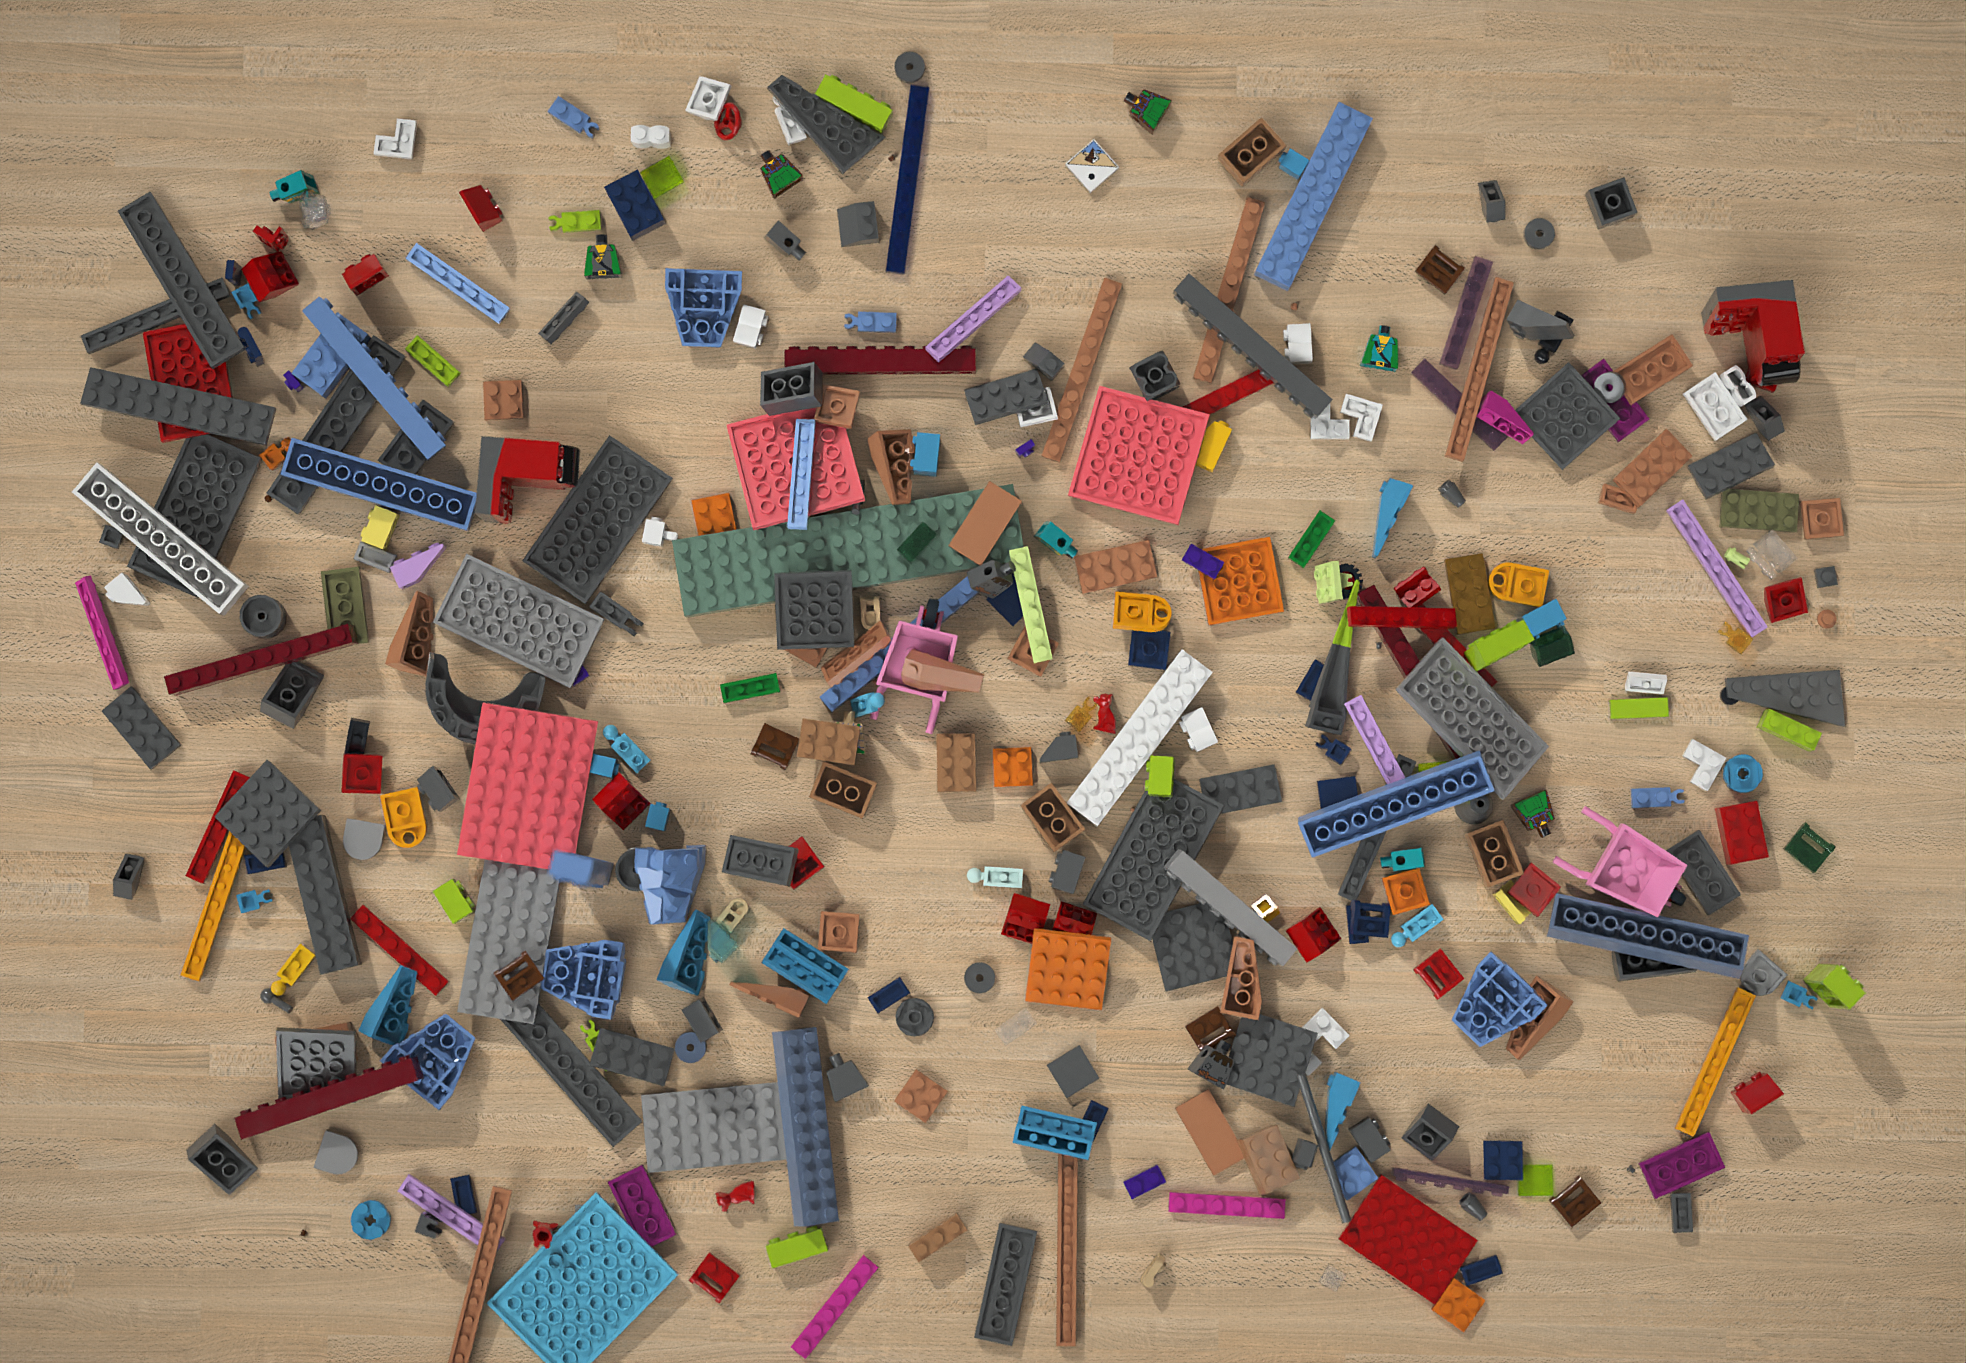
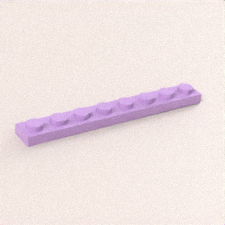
[1666,500,1768,638]

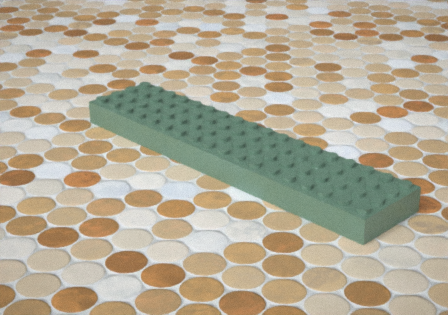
[672,484,1024,618]

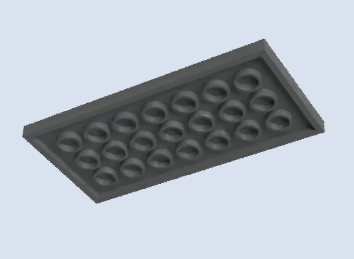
[127,434,262,598]
[522,435,673,604]
[1083,779,1225,941]

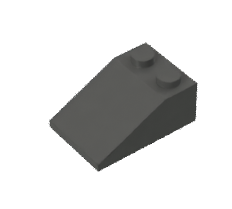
[1506,300,1575,340]
[260,661,324,729]
[186,1124,258,1195]

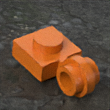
[259,437,291,471]

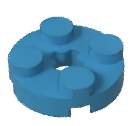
[1723,754,1763,793]
[351,1200,391,1240]

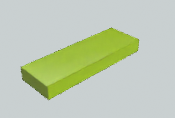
[405,335,461,387]
[1609,697,1669,719]

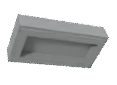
[353,541,397,573]

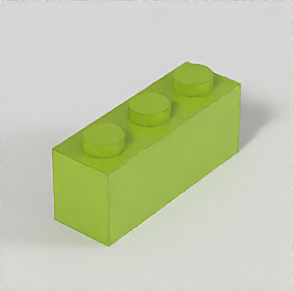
[1757,709,1822,751]
[765,1225,829,1269]

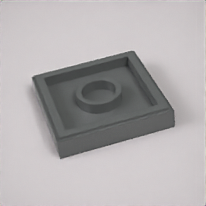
[1047,1045,1099,1098]

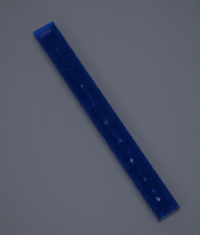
[886,85,929,275]

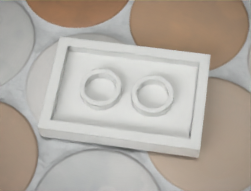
[1683,372,1748,441]

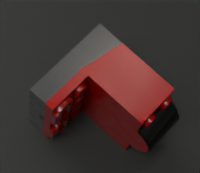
[1701,280,1805,386]
[475,436,581,524]

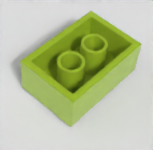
[1464,619,1535,672]

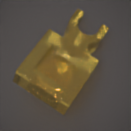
[1717,622,1753,655]
[1064,697,1098,732]

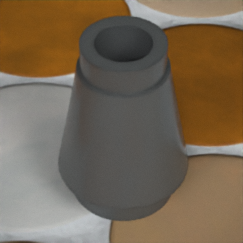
[1438,480,1466,508]
[1459,1192,1487,1221]

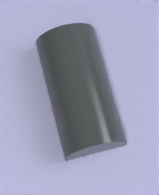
[1612,951,1697,982]

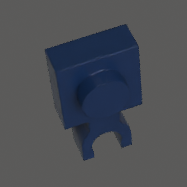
[1315,734,1352,766]

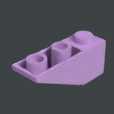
[390,543,446,590]

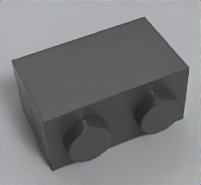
[1348,1117,1391,1163]

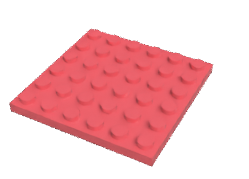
[1068,386,1210,526]
[726,407,865,531]

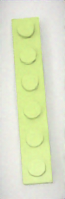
[1009,546,1053,663]

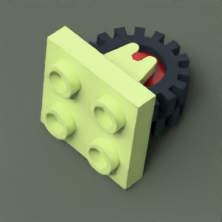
[1314,561,1363,604]

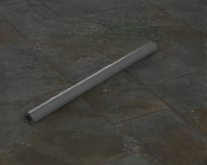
[1296,1072,1351,1223]

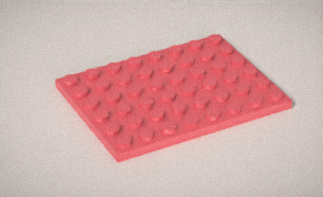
[457,702,598,869]

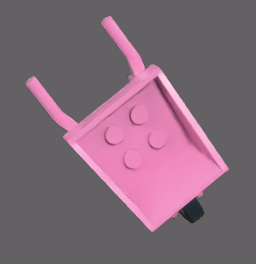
[870,599,957,734]
[1553,806,1687,917]

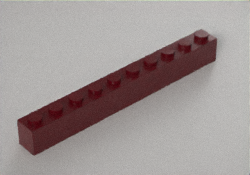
[784,345,976,375]
[1357,584,1460,760]
[164,624,358,696]
[234,1054,424,1140]

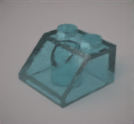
[708,919,740,963]

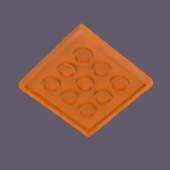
[1198,537,1284,626]
[1025,928,1111,1010]

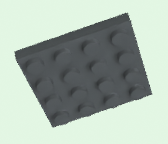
[1515,362,1620,470]
[774,570,854,650]
[214,759,321,868]
[1152,903,1233,992]
[1226,1014,1318,1107]
[276,1027,356,1103]

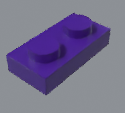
[1181,544,1224,580]
[1123,1165,1166,1199]

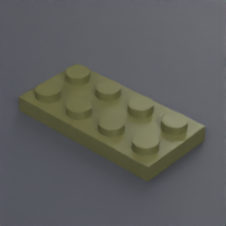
[1719,489,1799,533]
[321,567,369,645]

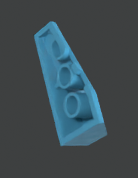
[1372,478,1413,558]
[657,910,710,996]
[358,965,417,1046]
[1324,1072,1361,1150]

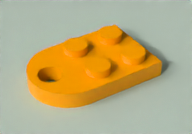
[1488,562,1549,608]
[1113,591,1172,632]
[380,787,427,848]

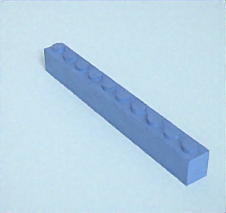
[302,296,446,461]
[820,576,979,713]

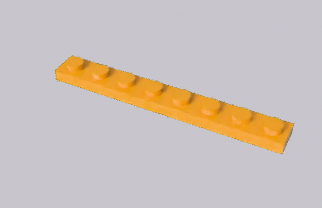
[181,831,246,981]
[1675,987,1756,1137]

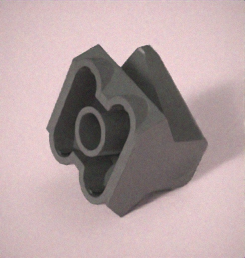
[1129,351,1180,401]

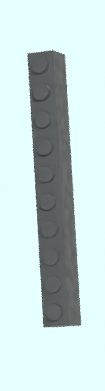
[1173,273,1333,419]

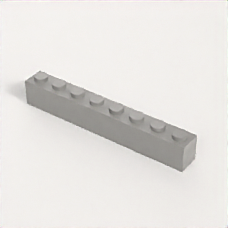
[1164,849,1298,966]

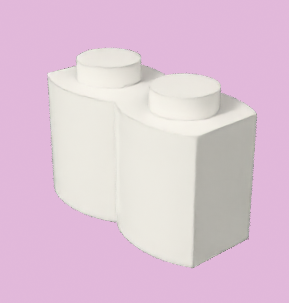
[631,125,671,149]
[733,304,769,349]
[1283,323,1313,364]
[1719,365,1756,407]
[1179,707,1218,752]

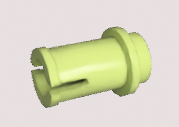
[1724,547,1750,569]

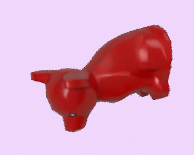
[1093,693,1116,734]
[715,1181,754,1212]
[532,1220,558,1249]

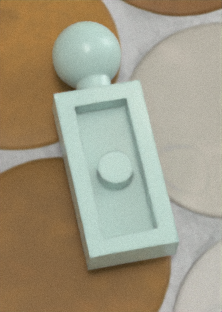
[967,866,1023,888]

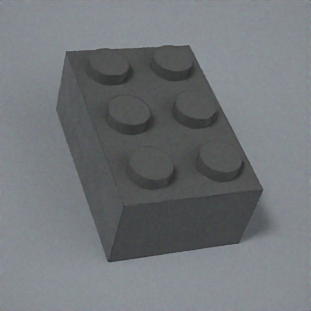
[760,362,823,416]

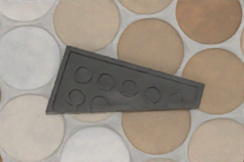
[767,75,885,175]
[1725,670,1845,727]

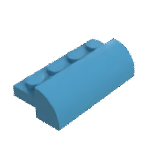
[761,928,849,1004]
[1012,1105,1097,1160]

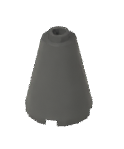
[1454,793,1493,824]

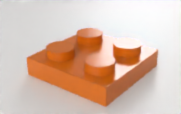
[691,493,737,536]
[993,747,1033,787]
[1382,868,1430,915]
[1431,1278,1486,1332]

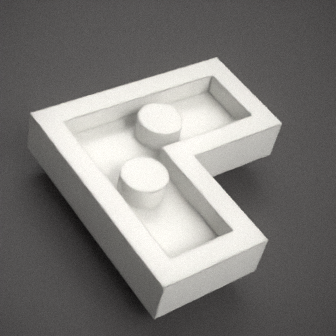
[374,119,417,160]
[1340,394,1383,442]
[1310,404,1349,440]
[1682,739,1726,791]

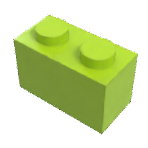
[1145,756,1175,797]
[433,879,475,924]

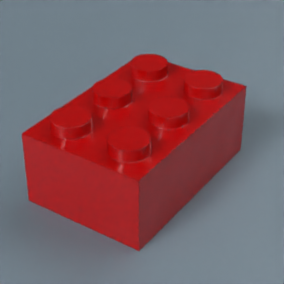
[1715,801,1769,865]

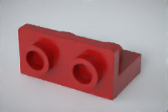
[253,225,288,252]
[1394,566,1441,607]

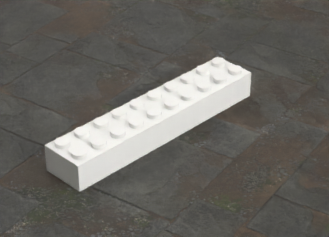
[72,463,249,616]
[1067,649,1213,827]

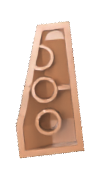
[867,429,915,505]
[901,649,985,693]

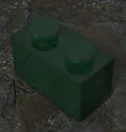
[897,522,937,564]
[1529,626,1575,667]

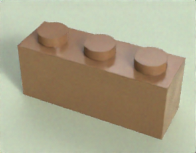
[908,1212,968,1262]

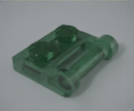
[1783,822,1836,873]

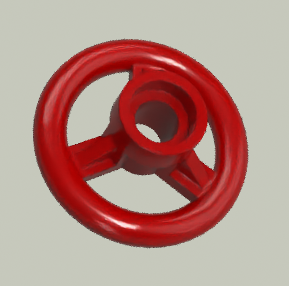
[714,102,742,141]

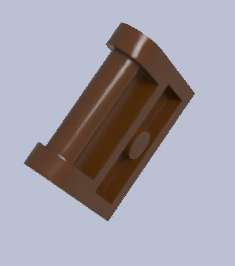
[1415,245,1466,295]
[750,723,799,770]
[493,950,545,1001]
[1185,1006,1236,1052]
[1549,1175,1601,1227]

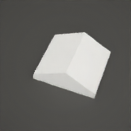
[685,76,732,121]
[1017,387,1058,427]

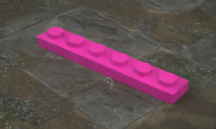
[75,575,129,690]
[1168,1192,1286,1219]
[791,1255,878,1359]

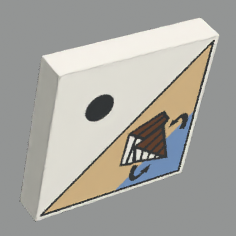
[1065,139,1119,193]

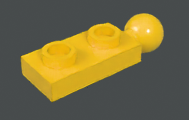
[271,944,316,996]

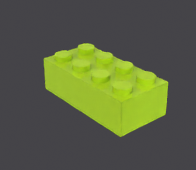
[1803,964,1866,1010]

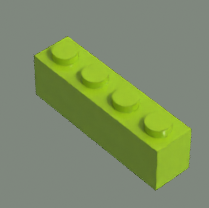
[815,74,893,133]

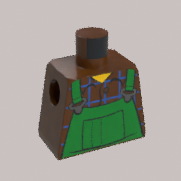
[1123,89,1172,135]
[760,150,804,199]
[1510,789,1555,838]

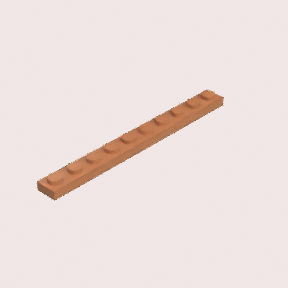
[1193,197,1265,383]
[1041,277,1122,463]
[1444,277,1514,462]
[1056,1154,1078,1346]
[448,1185,513,1363]

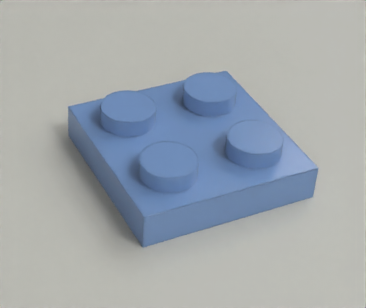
[1324,1146,1378,1201]

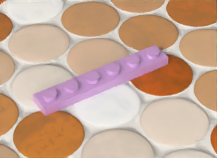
[925,276,1021,362]
[1344,695,1406,784]
[398,1174,505,1251]

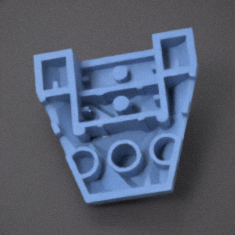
[665,268,742,347]
[634,845,706,925]
[541,940,626,1020]
[1452,952,1548,1047]
[380,1014,476,1110]

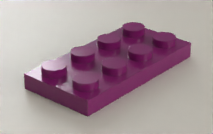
[1581,358,1649,442]
[1638,1132,1726,1199]
[608,1164,677,1247]

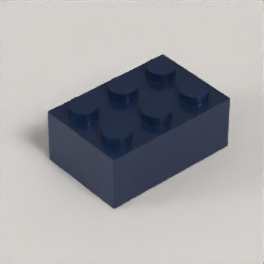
[604,169,666,241]

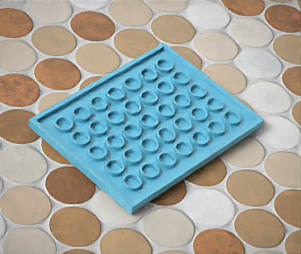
[486,1192,679,1363]

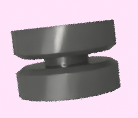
[239,595,287,639]
[615,846,646,891]

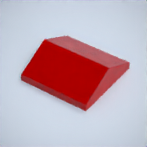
[1764,577,1808,623]

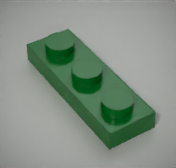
[1288,510,1336,569]
[720,673,780,704]

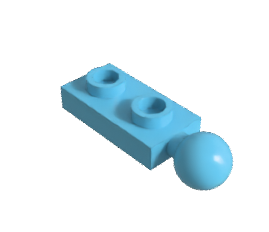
[850,692,885,718]
[603,725,651,773]
[1391,904,1444,947]

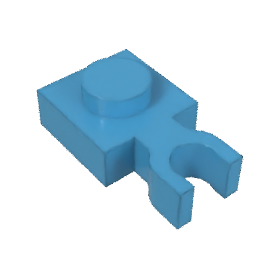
[231,283,262,319]
[236,889,272,914]
[1781,981,1818,1010]

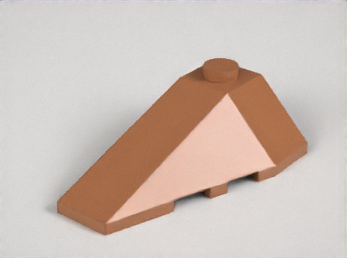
[385,591,433,676]
[1220,936,1262,1020]
[1506,976,1574,1060]
[729,981,810,1018]

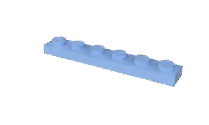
[406,243,510,325]
[787,419,816,530]

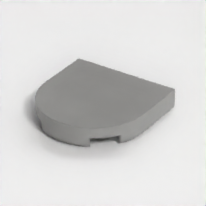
[343,818,386,860]
[1740,949,1788,996]
[314,1130,358,1174]

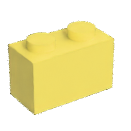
[361,505,400,551]

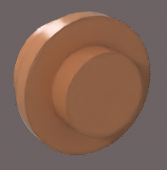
[1817,609,1837,629]

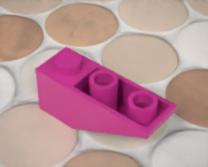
[1476,391,1534,444]

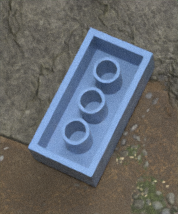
[292,312,371,399]

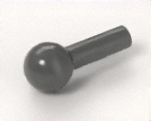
[260,988,293,1014]

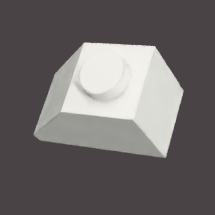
[104,573,151,606]

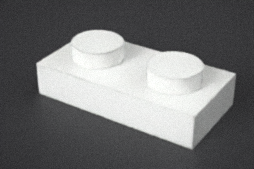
[1625,672,1667,694]

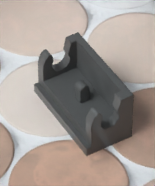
[682,997,723,1043]
[415,1211,442,1239]

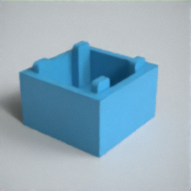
[910,432,940,477]
[1516,599,1567,640]

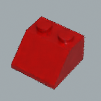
[459,185,503,232]
[342,254,389,296]
[1730,1072,1784,1115]

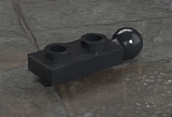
[1534,310,1574,364]
[344,717,370,754]

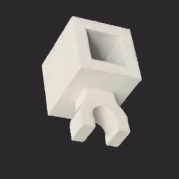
[642,517,678,547]

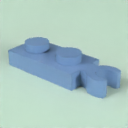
[548,96,600,138]
[844,312,896,333]
[1630,787,1684,808]

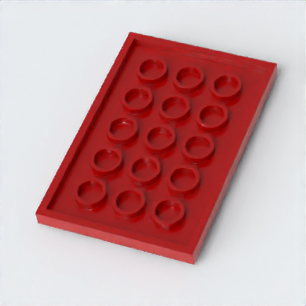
[143,324,233,443]
[1338,1174,1478,1305]

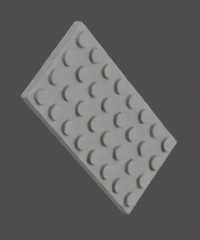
[433,554,605,689]
[1395,637,1549,799]
[457,859,560,1025]
[641,1082,787,1173]

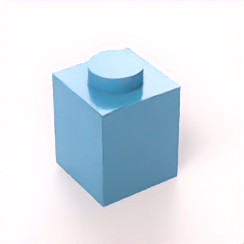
[1278,148,1310,180]
[589,754,620,778]
[645,801,671,831]

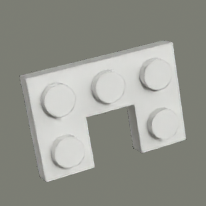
[1302,1008,1350,1076]

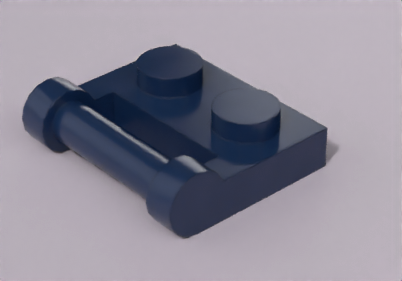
[238,327,264,367]
[1350,900,1390,938]

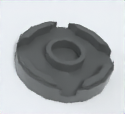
[895,998,934,1037]

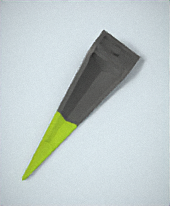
[1305,580,1360,735]

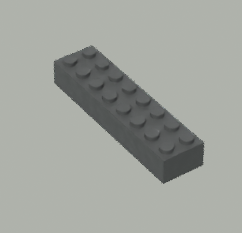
[289,815,362,975]

